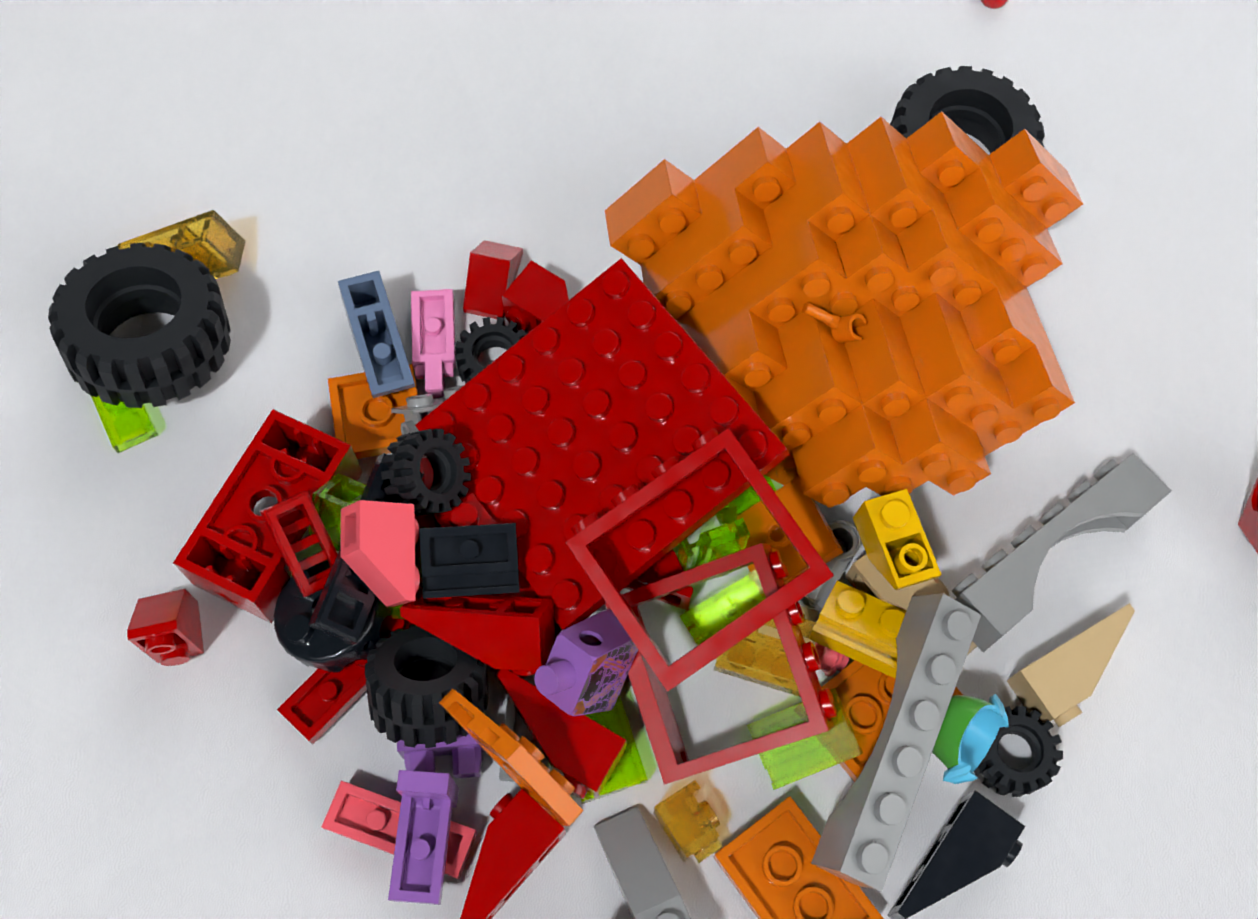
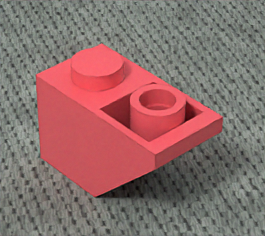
[341,500,420,607]

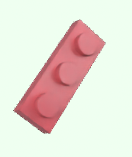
[321,780,477,879]

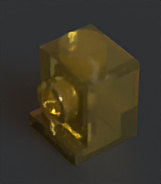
[653,780,723,863]

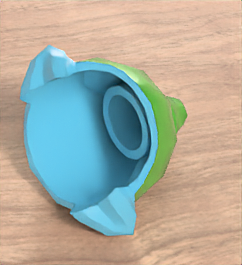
[932,694,1009,784]

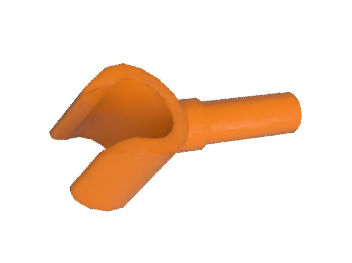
[802,302,867,343]

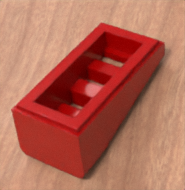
[260,491,337,597]

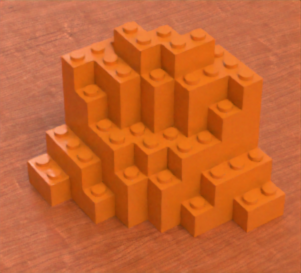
[604,111,1083,509]

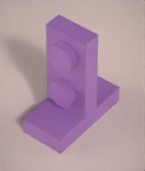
[388,770,459,905]

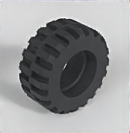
[890,66,1045,154]
[48,243,231,408]

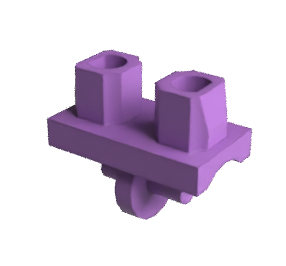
[397,734,485,779]

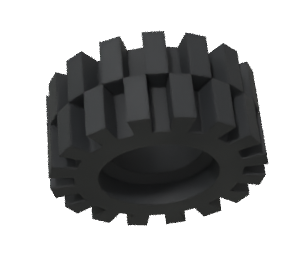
[455,317,527,384]
[381,429,471,516]
[974,706,1063,797]

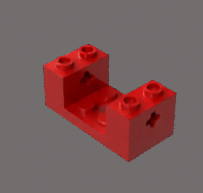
[173,409,363,624]

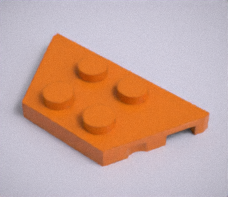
[439,689,583,826]

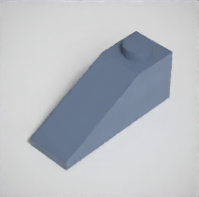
[338,270,415,398]

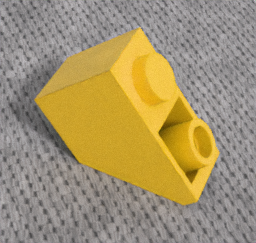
[853,489,942,590]

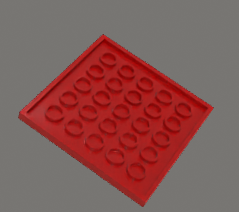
[415,258,790,630]

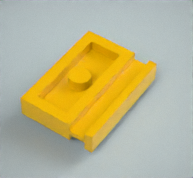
[809,581,906,678]

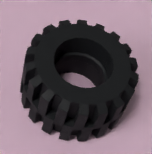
[365,624,488,748]

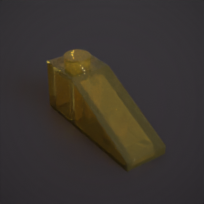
[118,210,246,279]

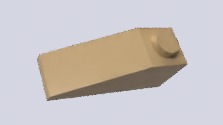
[1007,603,1135,727]

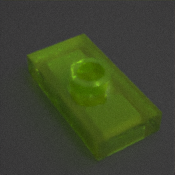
[91,396,159,453]

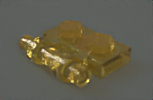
[713,597,816,697]

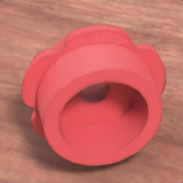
[814,643,849,677]

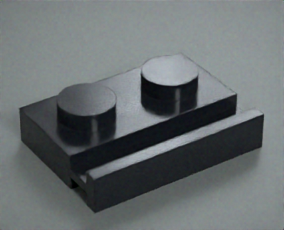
[419,523,520,599]

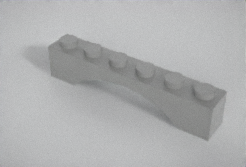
[952,453,1172,653]
[811,593,981,892]

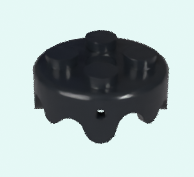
[274,560,393,673]

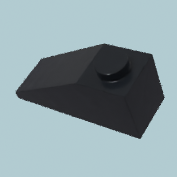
[887,790,1025,919]

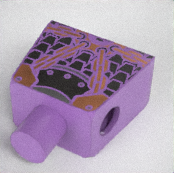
[534,609,638,716]

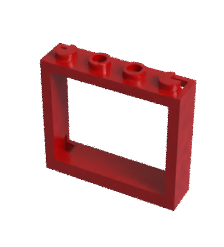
[565,427,834,692]
[605,543,837,785]

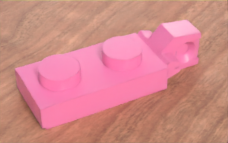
[411,289,456,399]

